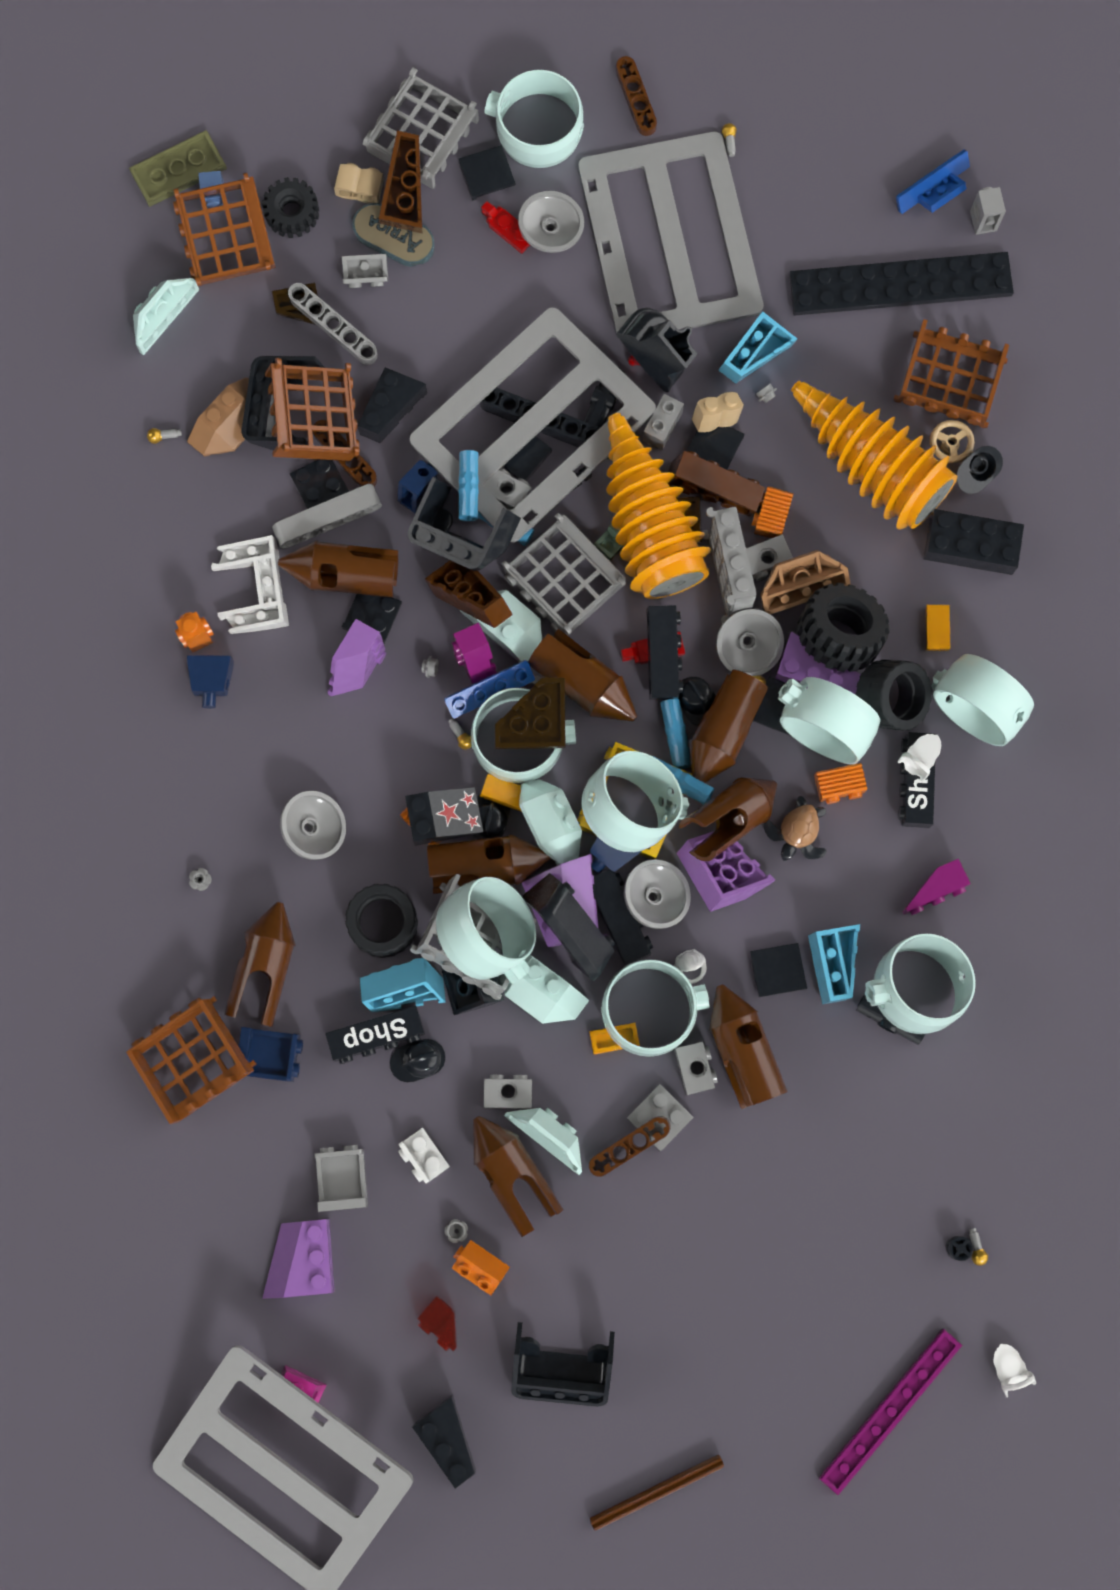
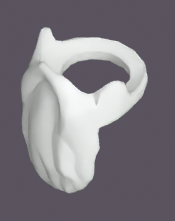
[898,734,941,781]
[674,949,707,984]
[993,1344,1036,1397]

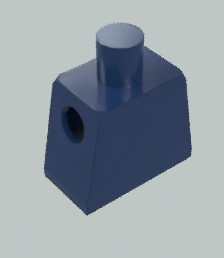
[397,460,438,514]
[187,655,234,709]
[590,837,641,873]

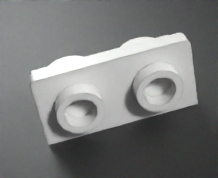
[398,1128,450,1184]

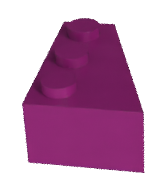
[452,623,497,685]

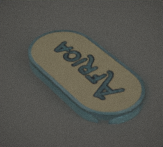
[352,203,435,267]

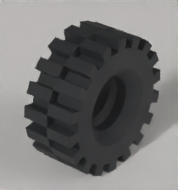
[262,177,319,238]

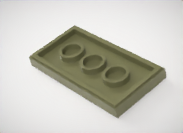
[129,130,227,207]

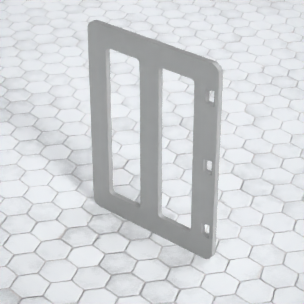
[578,131,764,333]
[410,308,656,542]
[153,1345,413,1590]

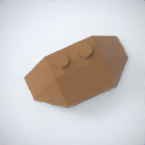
[187,377,249,457]
[760,550,850,614]

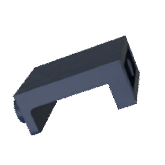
[239,1027,303,1082]

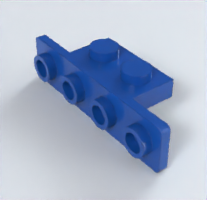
[896,149,970,214]
[444,660,535,719]

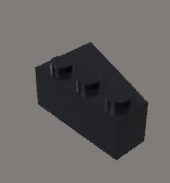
[358,367,427,443]
[412,1395,476,1489]

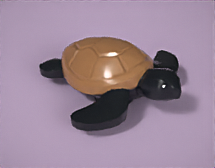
[763,796,827,861]

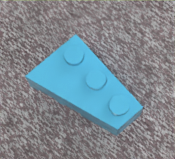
[719,311,797,383]
[808,924,860,1004]
[360,958,446,1012]

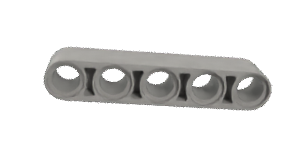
[288,283,378,365]
[272,484,382,549]

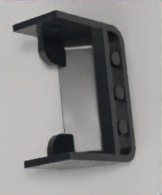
[241,356,325,451]
[407,477,521,571]
[521,873,615,982]
[511,1322,615,1407]

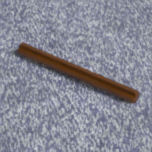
[590,1455,724,1531]

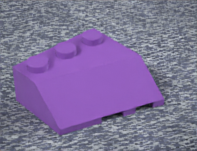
[328,619,386,696]
[677,831,775,912]
[522,854,598,947]
[262,1219,335,1299]

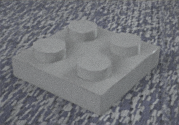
[627,1084,694,1152]

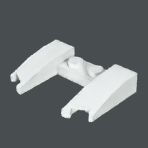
[211,535,289,634]

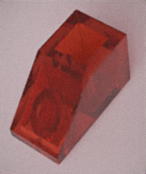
[417,1295,458,1351]

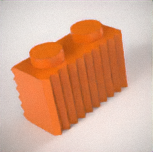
[752,486,794,538]
[814,763,867,804]

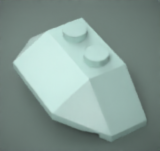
[133,278,199,355]
[460,590,542,662]
[519,779,582,865]
[504,955,589,1024]
[504,1108,582,1175]

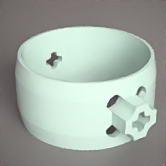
[485,70,584,168]
[931,654,1034,746]
[778,677,880,764]
[471,688,576,783]
[582,751,689,852]
[436,877,536,984]
[865,934,975,1034]
[601,959,710,1056]

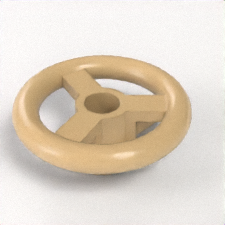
[930,420,975,463]

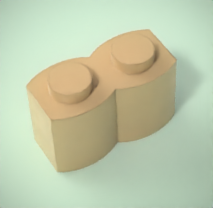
[334,163,384,204]
[692,392,744,432]

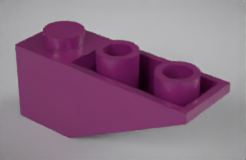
[902,858,971,916]

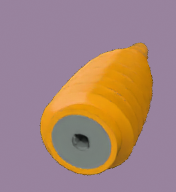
[791,381,958,530]
[606,413,711,599]

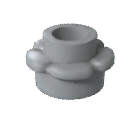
[756,383,777,403]
[421,656,439,678]
[189,868,212,891]
[445,1219,468,1243]

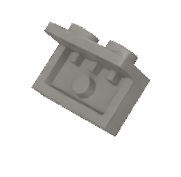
[342,254,388,288]

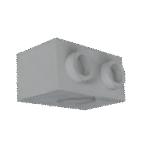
[970,187,1006,235]
[643,394,684,450]
[484,468,532,510]
[746,534,793,581]
[674,1042,718,1096]
[484,1074,532,1109]

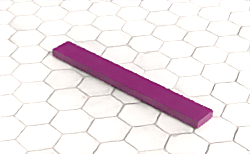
[819,1329,963,1495]

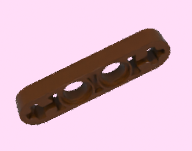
[616,56,657,136]
[312,420,377,487]
[589,1116,671,1177]

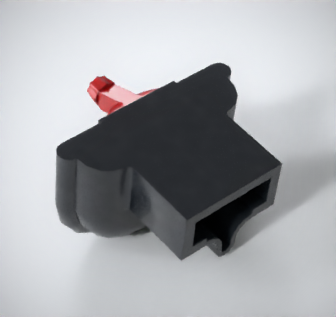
[616,307,697,392]

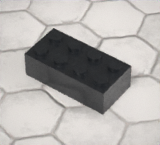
[923,509,1024,575]

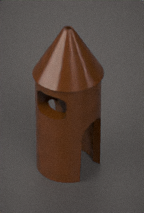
[278,540,399,597]
[528,629,637,722]
[689,669,768,783]
[679,777,777,861]
[427,834,551,894]
[224,902,296,1027]
[709,984,788,1110]
[473,1116,564,1237]

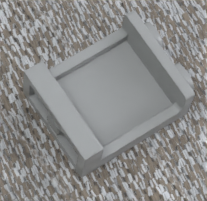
[314,1145,368,1212]

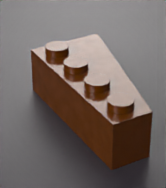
[379,130,423,234]
[668,451,765,517]
[425,560,513,628]

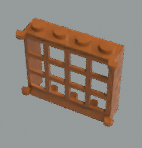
[173,173,276,286]
[893,319,1009,428]
[265,358,360,461]
[126,996,256,1124]

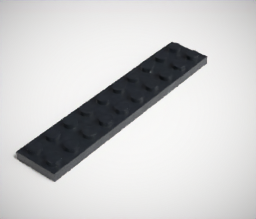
[789,252,1014,316]

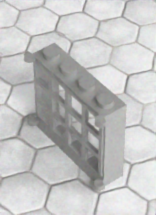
[363,67,479,189]
[703,507,757,624]
[501,513,626,636]
[410,874,536,1000]

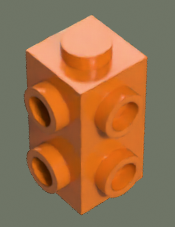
[175,612,214,653]
[452,1240,510,1296]

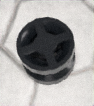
[946,1236,973,1261]

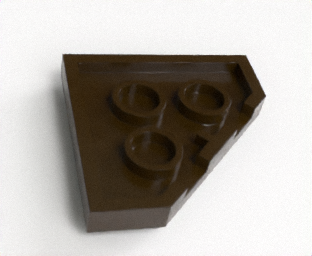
[495,678,566,749]

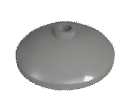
[518,191,584,253]
[716,609,784,676]
[280,791,346,860]
[624,860,691,929]

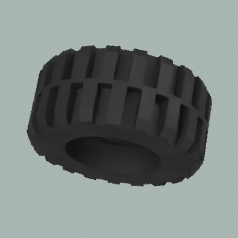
[797,583,890,672]

